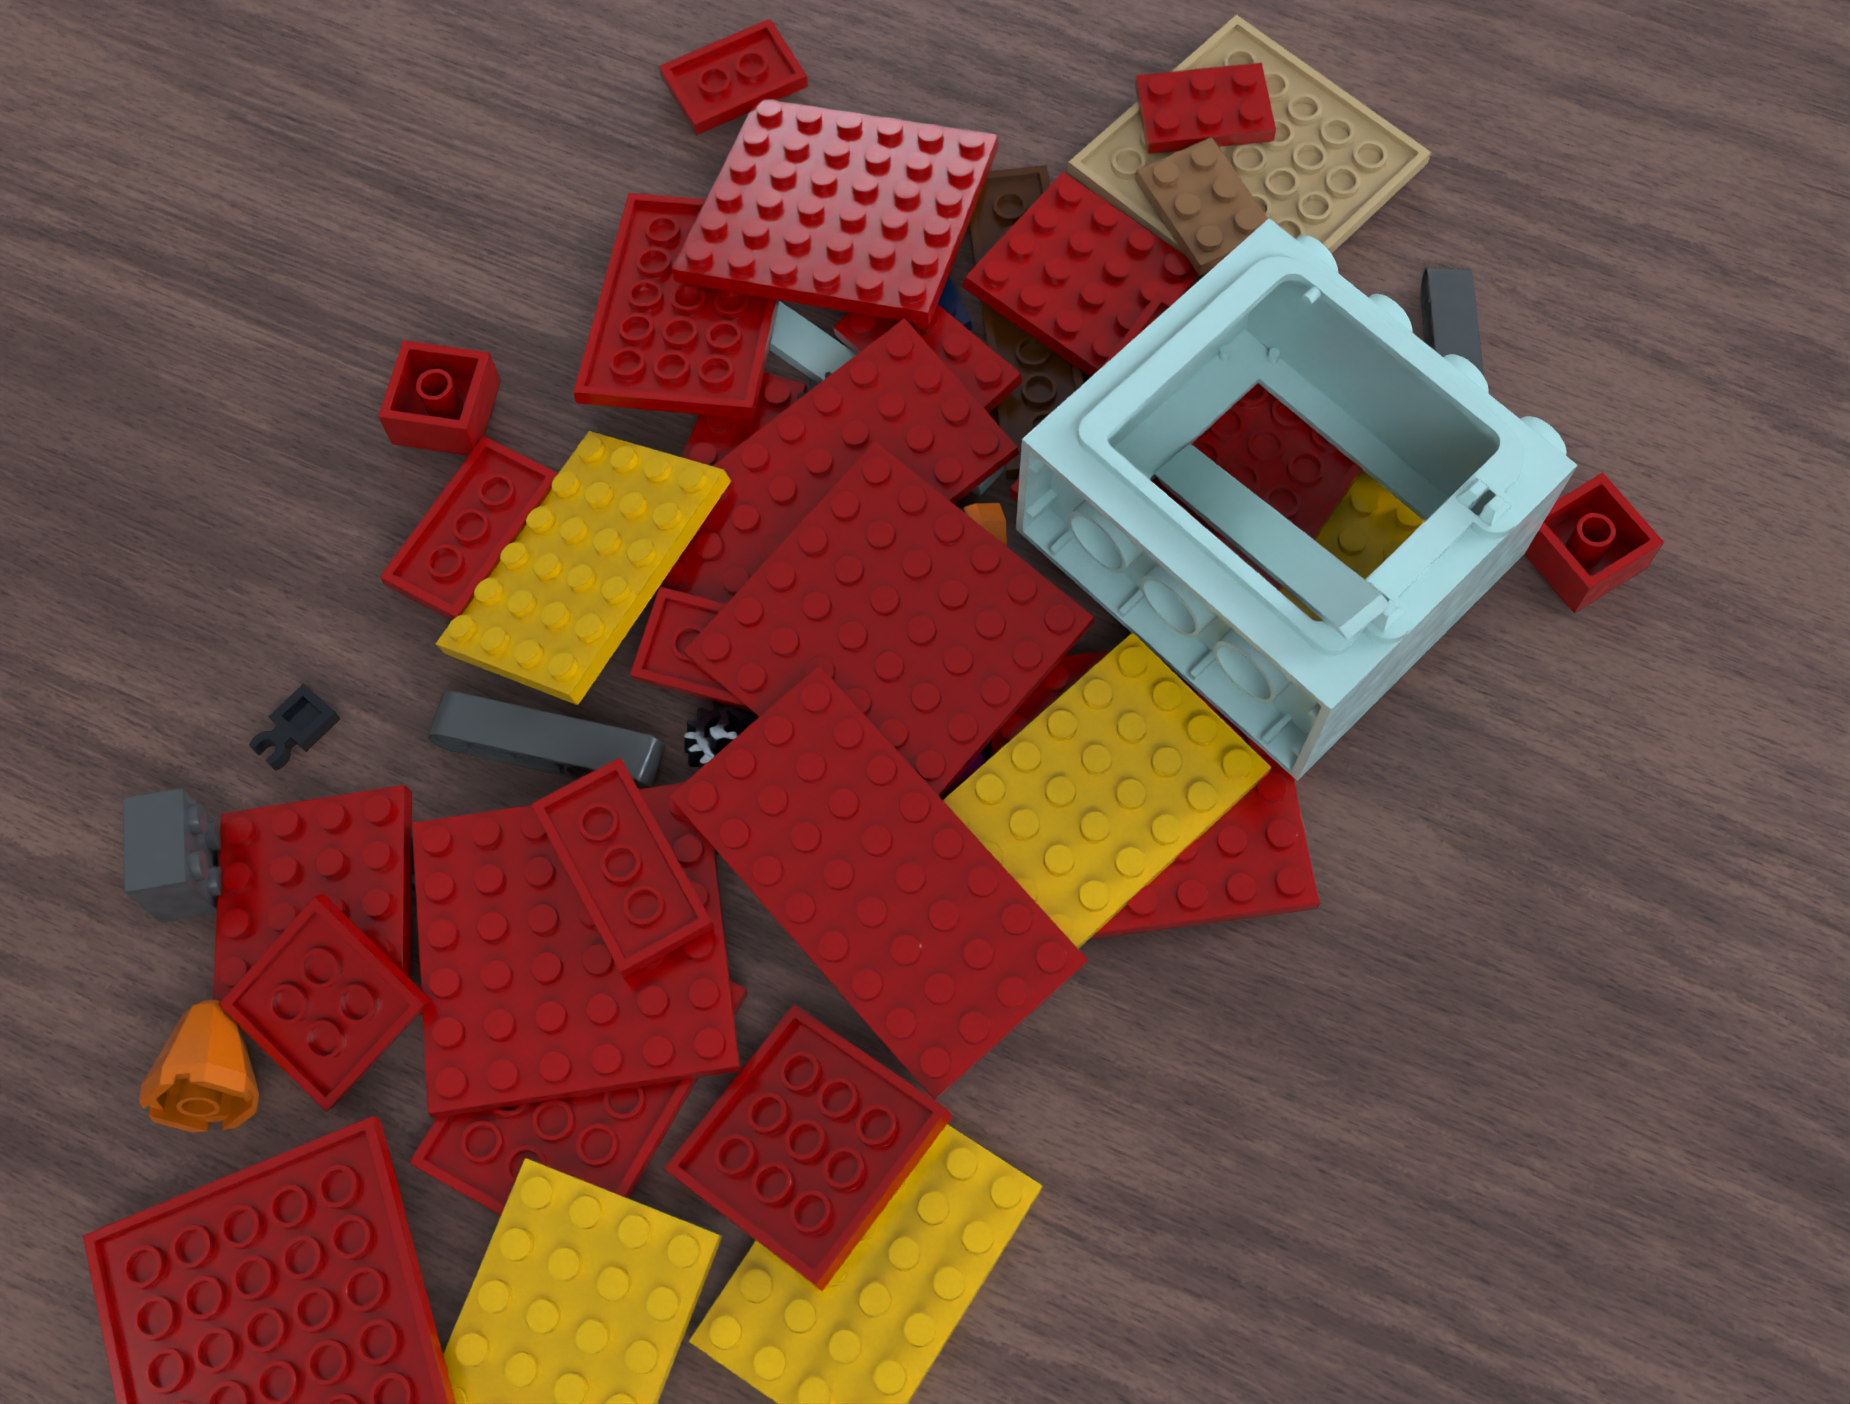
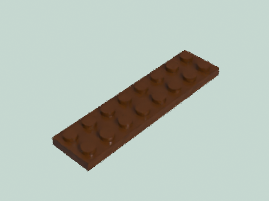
[968,165,1084,479]

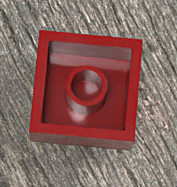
[378,340,501,456]
[1524,472,1664,614]

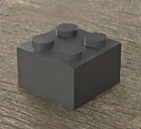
[123,788,223,922]

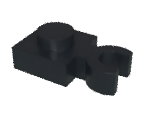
[249,683,340,771]

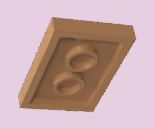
[1135,137,1268,276]

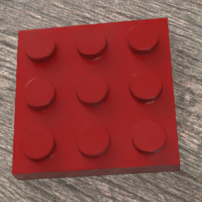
[218,893,432,1112]

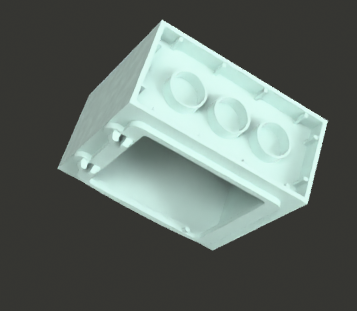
[1016,218,1577,781]

